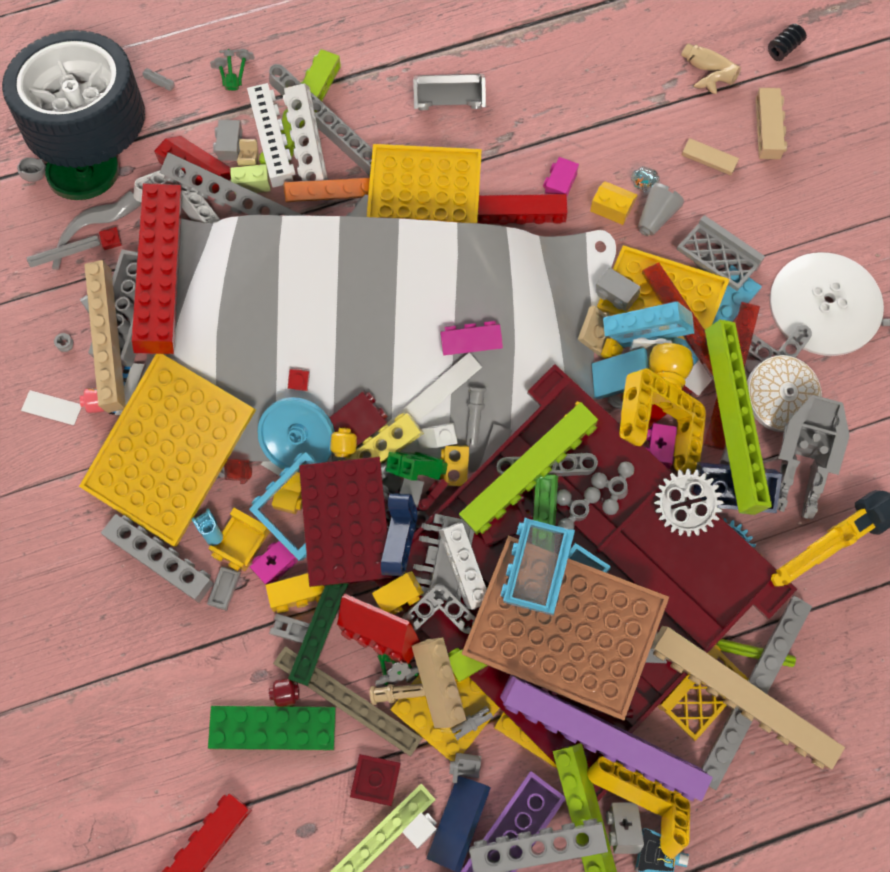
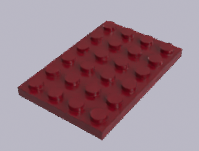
[299,457,392,587]

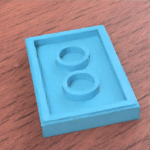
[592,348,649,400]

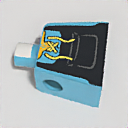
[635,828,689,872]

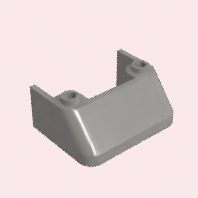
[413,74,486,110]

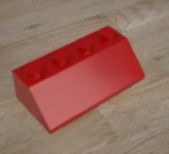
[154,136,231,194]
[337,594,420,664]

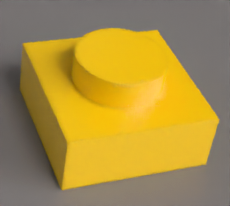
[601,338,624,359]

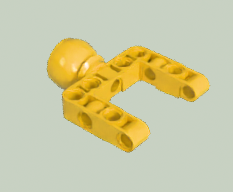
[619,343,706,475]

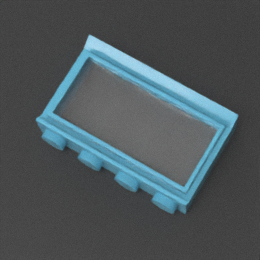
[603,301,694,348]
[500,518,575,616]

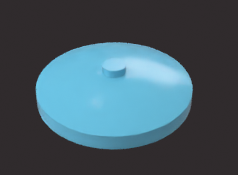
[257,397,335,473]

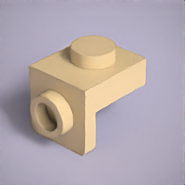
[237,139,259,166]

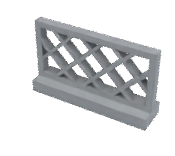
[677,215,765,291]

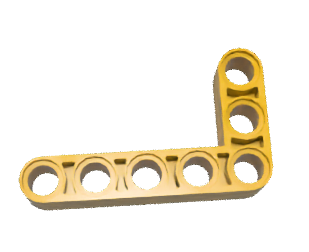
[587,756,690,858]

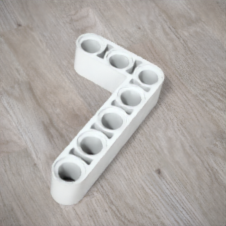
[133,169,220,223]

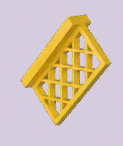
[657,645,748,741]

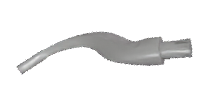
[52,191,141,270]

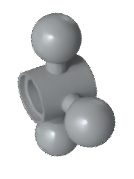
[591,461,634,515]
[557,487,601,530]

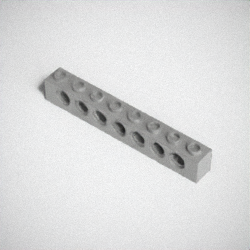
[159,152,304,216]

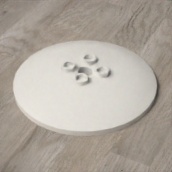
[770,252,884,356]

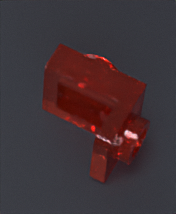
[224,459,252,484]

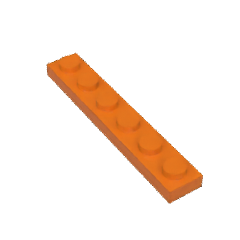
[283,178,370,202]

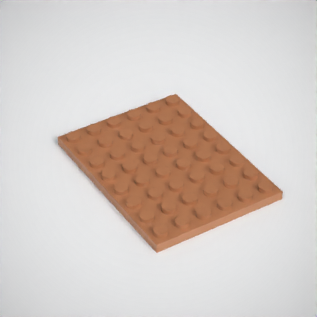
[462,535,669,721]

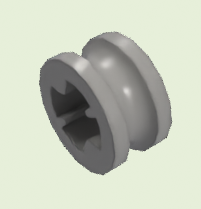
[54,333,74,352]

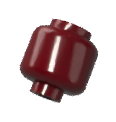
[269,679,300,707]

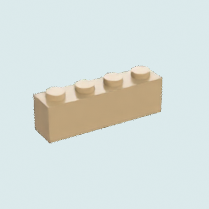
[755,88,787,159]
[412,638,466,728]

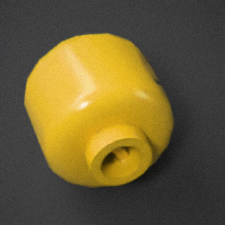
[330,428,357,458]

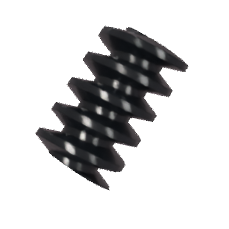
[768,24,807,61]

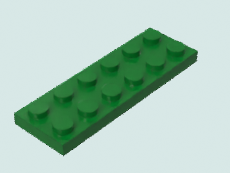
[208,706,336,751]

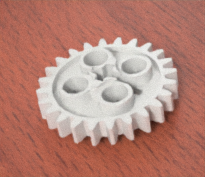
[654,469,724,536]

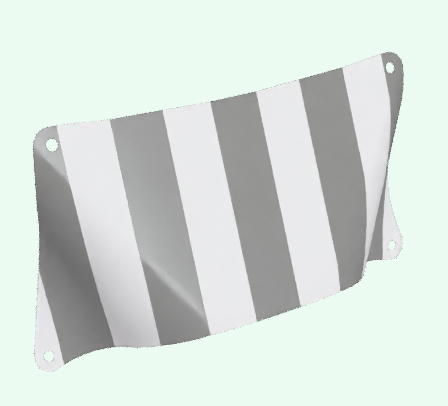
[140,215,616,472]

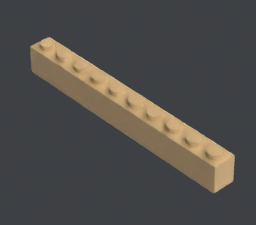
[651,626,845,770]

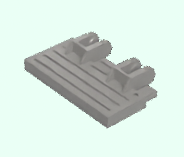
[413,514,474,601]

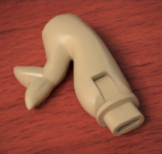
[681,43,741,94]

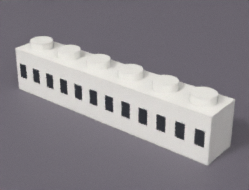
[247,83,296,188]

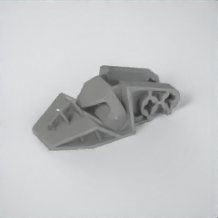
[777,395,850,519]

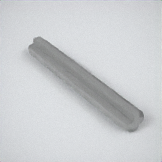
[27,235,100,267]

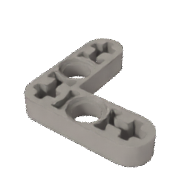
[739,325,812,362]
[402,584,476,634]

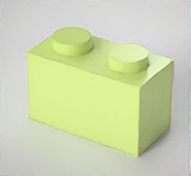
[231,164,271,195]

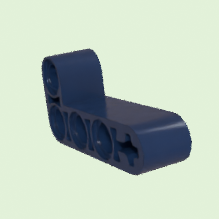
[381,494,418,576]

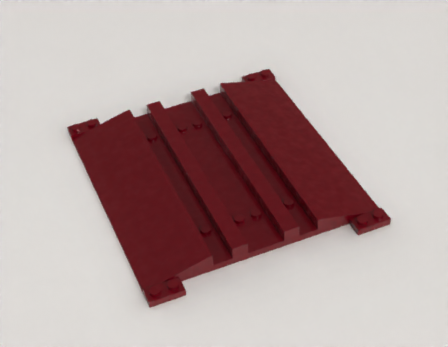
[373,364,797,801]

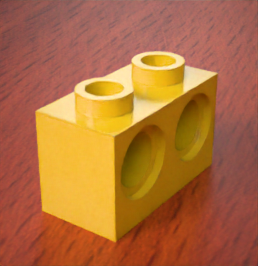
[440,444,469,486]

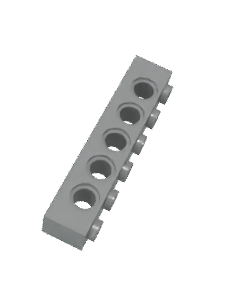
[101,514,214,603]
[469,819,608,872]

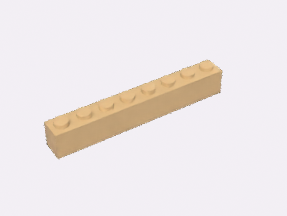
[84,260,126,413]

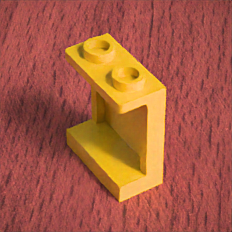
[208,508,270,571]

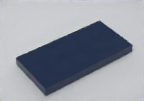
[426,776,491,872]

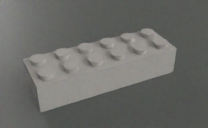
[88,250,138,367]

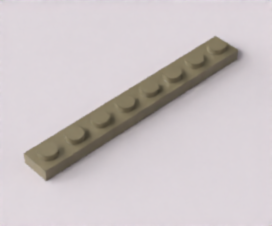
[273,646,422,757]

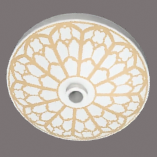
[747,355,822,433]

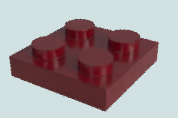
[350,754,401,807]

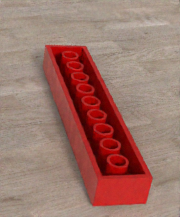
[132,183,182,354]

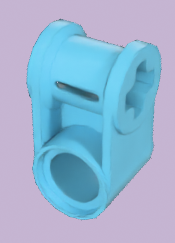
[192,508,223,546]

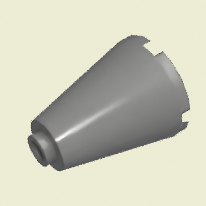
[638,183,684,236]

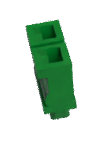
[386,452,448,481]

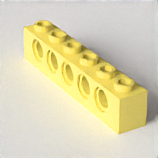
[338,413,424,464]

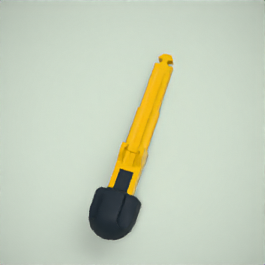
[771,490,890,587]

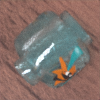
[631,166,660,192]

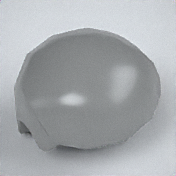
[17,157,46,182]
[381,462,402,493]

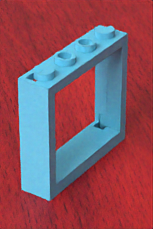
[249,452,318,561]

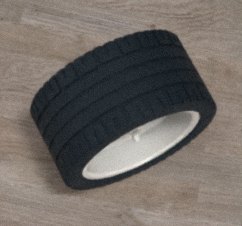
[2,30,145,168]

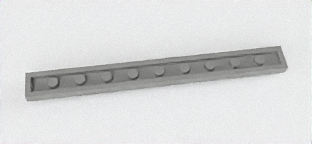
[702,596,813,790]

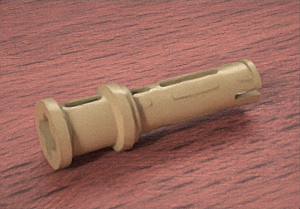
[370,684,425,705]

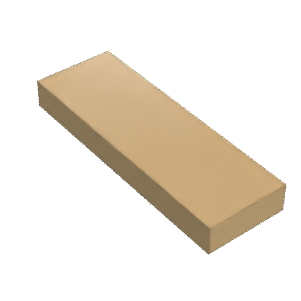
[682,138,739,175]

